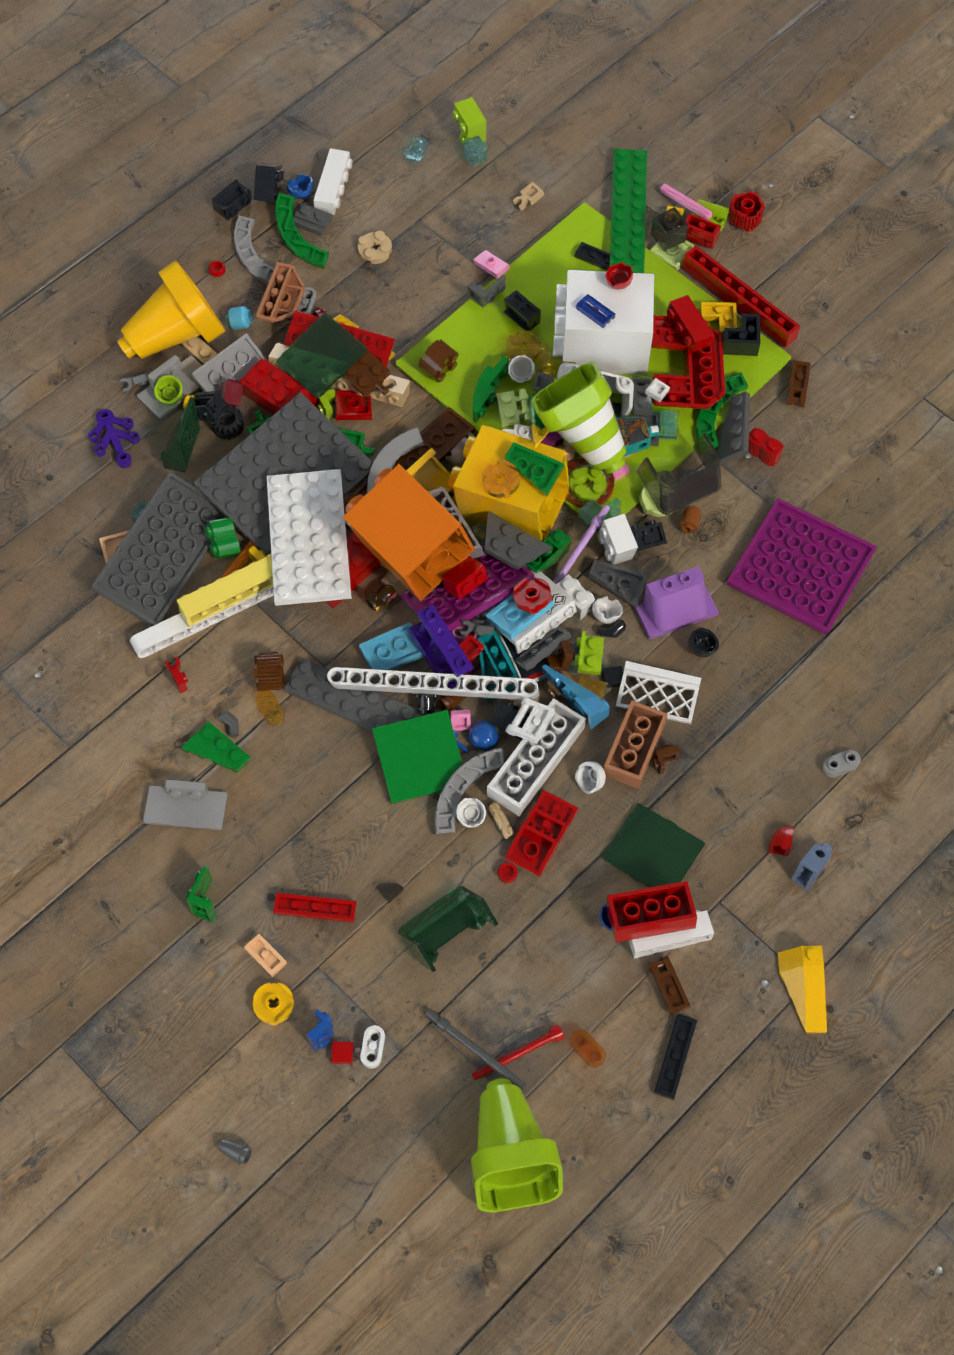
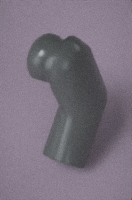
[218,711,239,737]

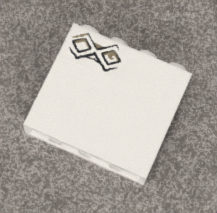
[476,567,577,654]

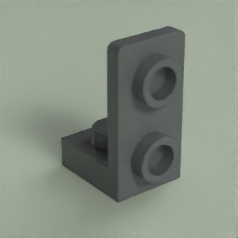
[467,275,506,308]

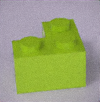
[452,97,486,150]

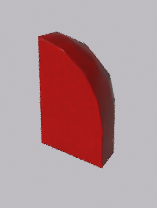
[768,826,794,856]

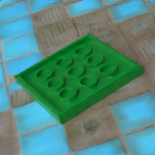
[372,710,463,804]

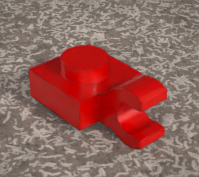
[165,657,188,693]

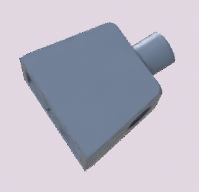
[791,842,832,891]

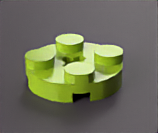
[570,467,606,502]

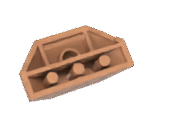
[255,262,306,323]

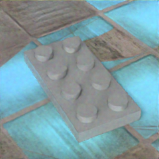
[191,333,267,395]

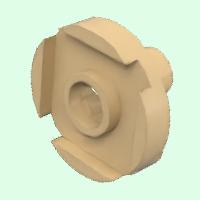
[358,231,392,264]

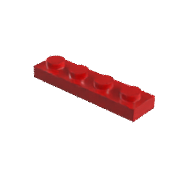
[273,893,357,923]

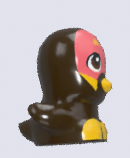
[365,584,396,611]

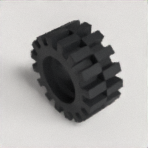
[211,404,244,440]

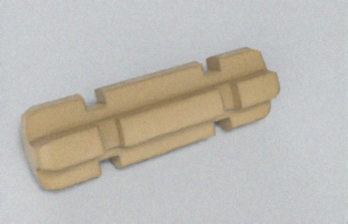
[489,802,514,839]

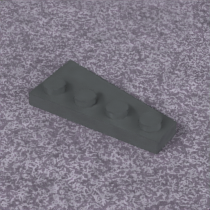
[714,391,750,465]

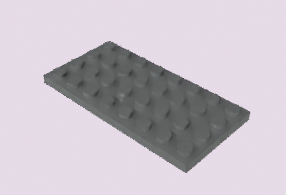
[90,472,226,627]

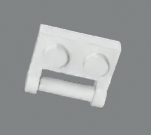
[506,698,555,744]

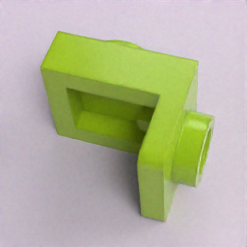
[317,389,335,420]

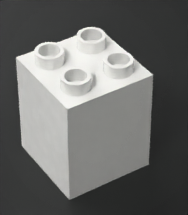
[553,270,654,375]

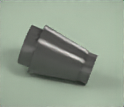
[219,1139,252,1165]

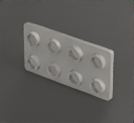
[137,355,202,419]
[143,780,228,830]

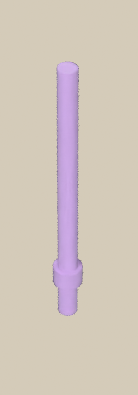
[553,504,610,584]

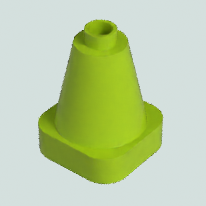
[471,1078,563,1213]

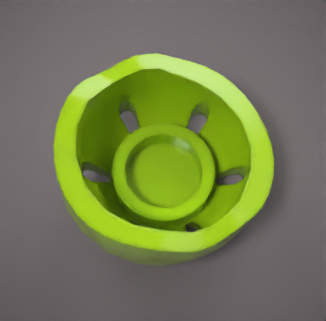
[154,375,183,405]

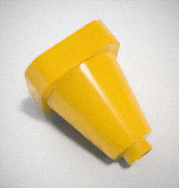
[117,260,226,359]

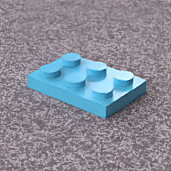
[486,593,554,639]
[359,622,424,678]

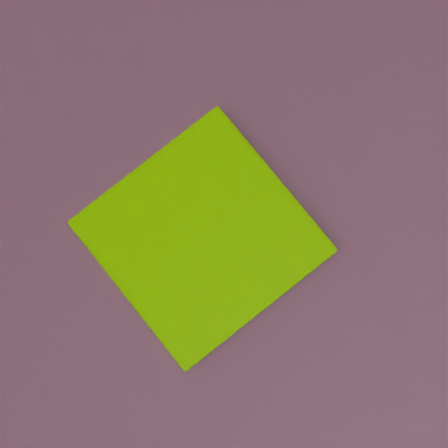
[396,203,791,531]

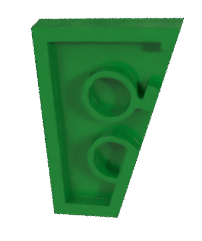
[505,442,564,497]
[181,721,251,773]

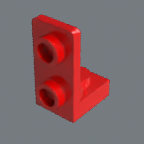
[459,634,484,675]

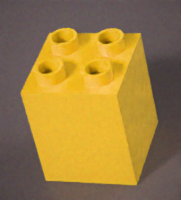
[448,425,570,542]

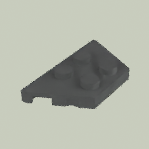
[484,512,551,570]

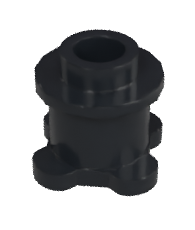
[415,693,438,714]

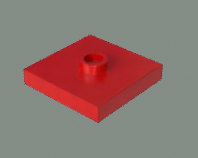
[335,390,372,420]

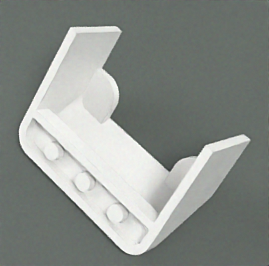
[557,362,634,418]

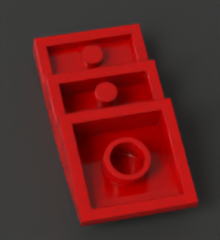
[505,790,579,877]

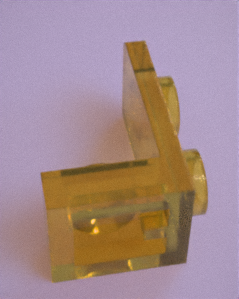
[539,345,576,374]

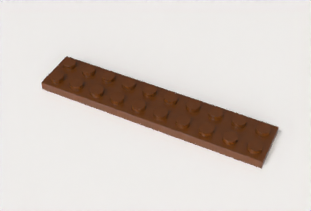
[343,407,475,538]

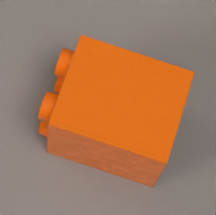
[343,464,475,602]

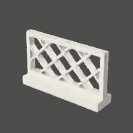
[616,661,701,725]

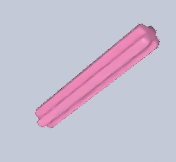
[660,184,712,220]

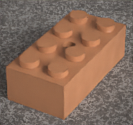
[604,700,668,789]

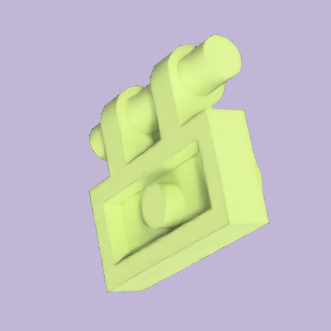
[496,389,531,427]

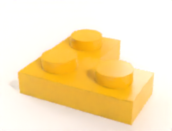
[700,302,737,335]

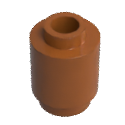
[679,505,701,533]

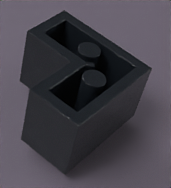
[254,163,285,202]
[722,314,761,356]

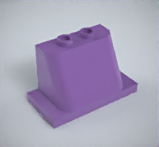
[634,566,719,640]

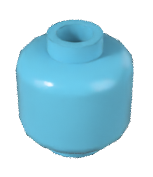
[225,306,253,330]

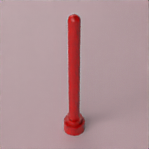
[472,1024,565,1080]

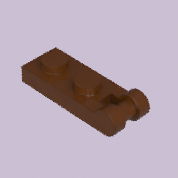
[786,360,811,407]
[648,955,690,1015]

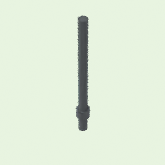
[425,1009,527,1091]

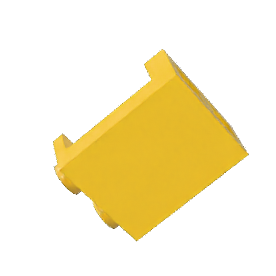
[406,448,454,494]

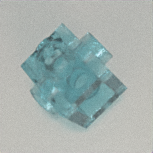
[463,136,488,167]

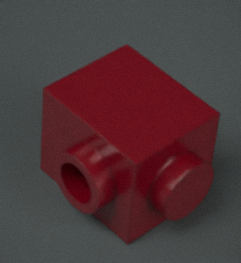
[220,379,243,407]

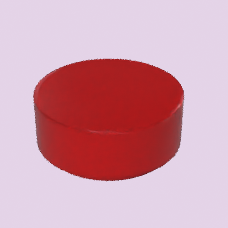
[498,862,518,883]

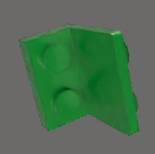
[186,865,217,923]

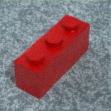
[667,295,714,352]

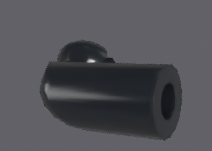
[600,620,626,638]

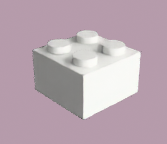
[597,514,638,565]

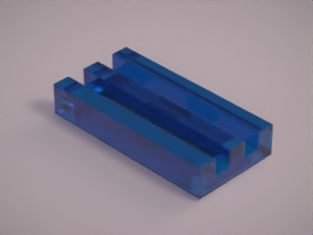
[576,294,615,328]

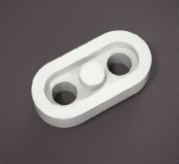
[361,1025,385,1069]

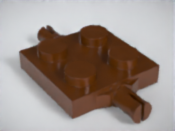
[340,349,391,397]

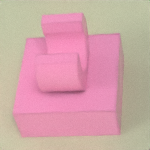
[451,709,471,731]

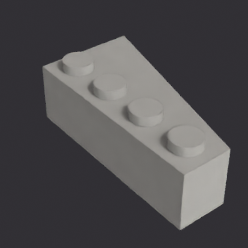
[428,486,486,558]

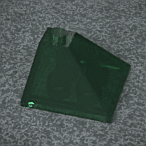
[160,397,200,473]

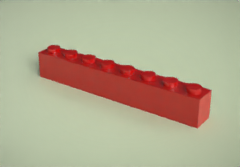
[682,245,800,348]

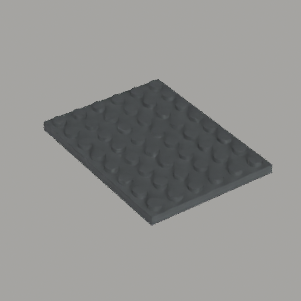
[194,392,373,556]

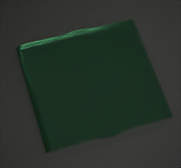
[276,313,368,398]
[601,803,705,888]

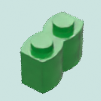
[205,518,240,560]

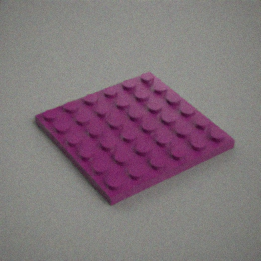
[726,498,877,635]

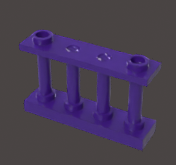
[408,604,474,689]

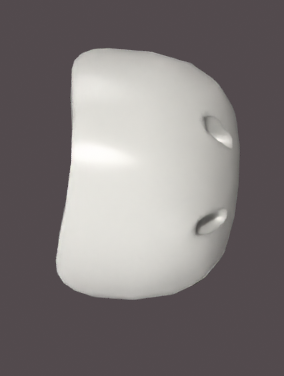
[575,761,606,794]

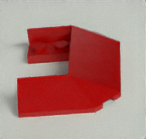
[651,315,725,409]

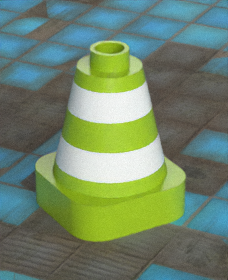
[532,361,627,474]

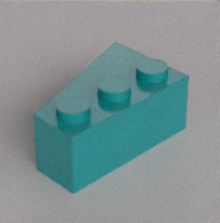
[478,630,519,702]

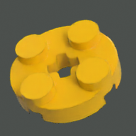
[253,983,295,1026]

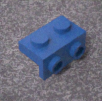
[307,1009,334,1052]

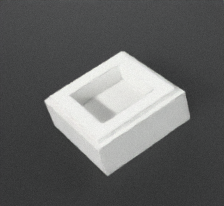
[645,378,670,403]

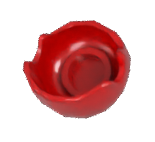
[605,262,633,290]

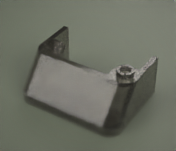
[636,433,722,515]

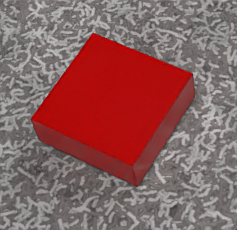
[331,1041,354,1064]

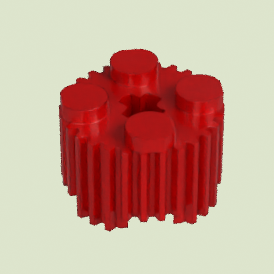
[728,191,765,232]

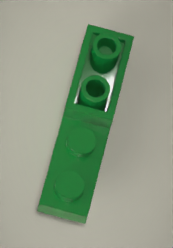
[473,356,509,422]

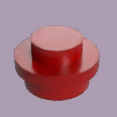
[208,260,226,277]

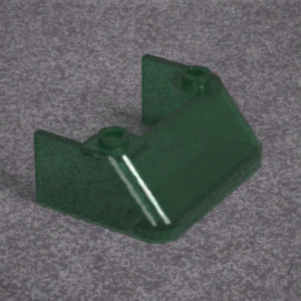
[398,886,499,972]

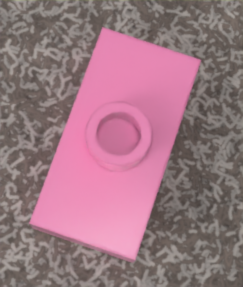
[473,250,510,279]

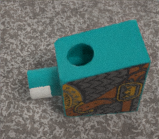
[616,417,659,457]

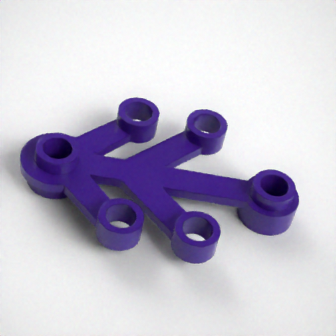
[88,409,140,468]

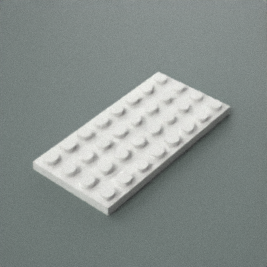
[267,469,352,606]

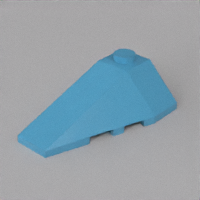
[542,665,610,729]

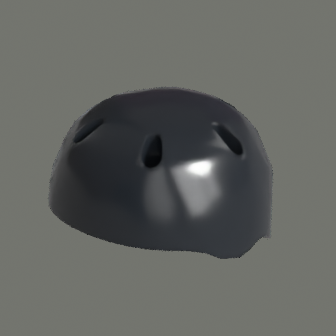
[688,628,719,658]

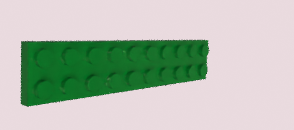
[609,148,647,273]

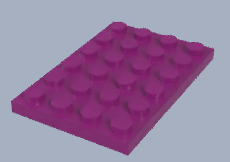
[400,544,535,631]

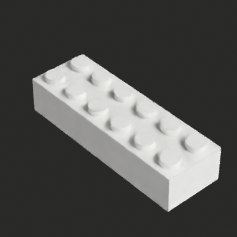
[487,698,586,817]

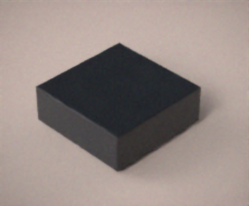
[603,666,623,688]

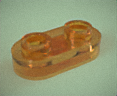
[570,1029,606,1068]

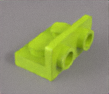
[574,631,604,675]

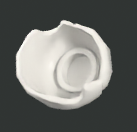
[508,355,535,383]
[592,596,623,624]
[456,798,486,828]

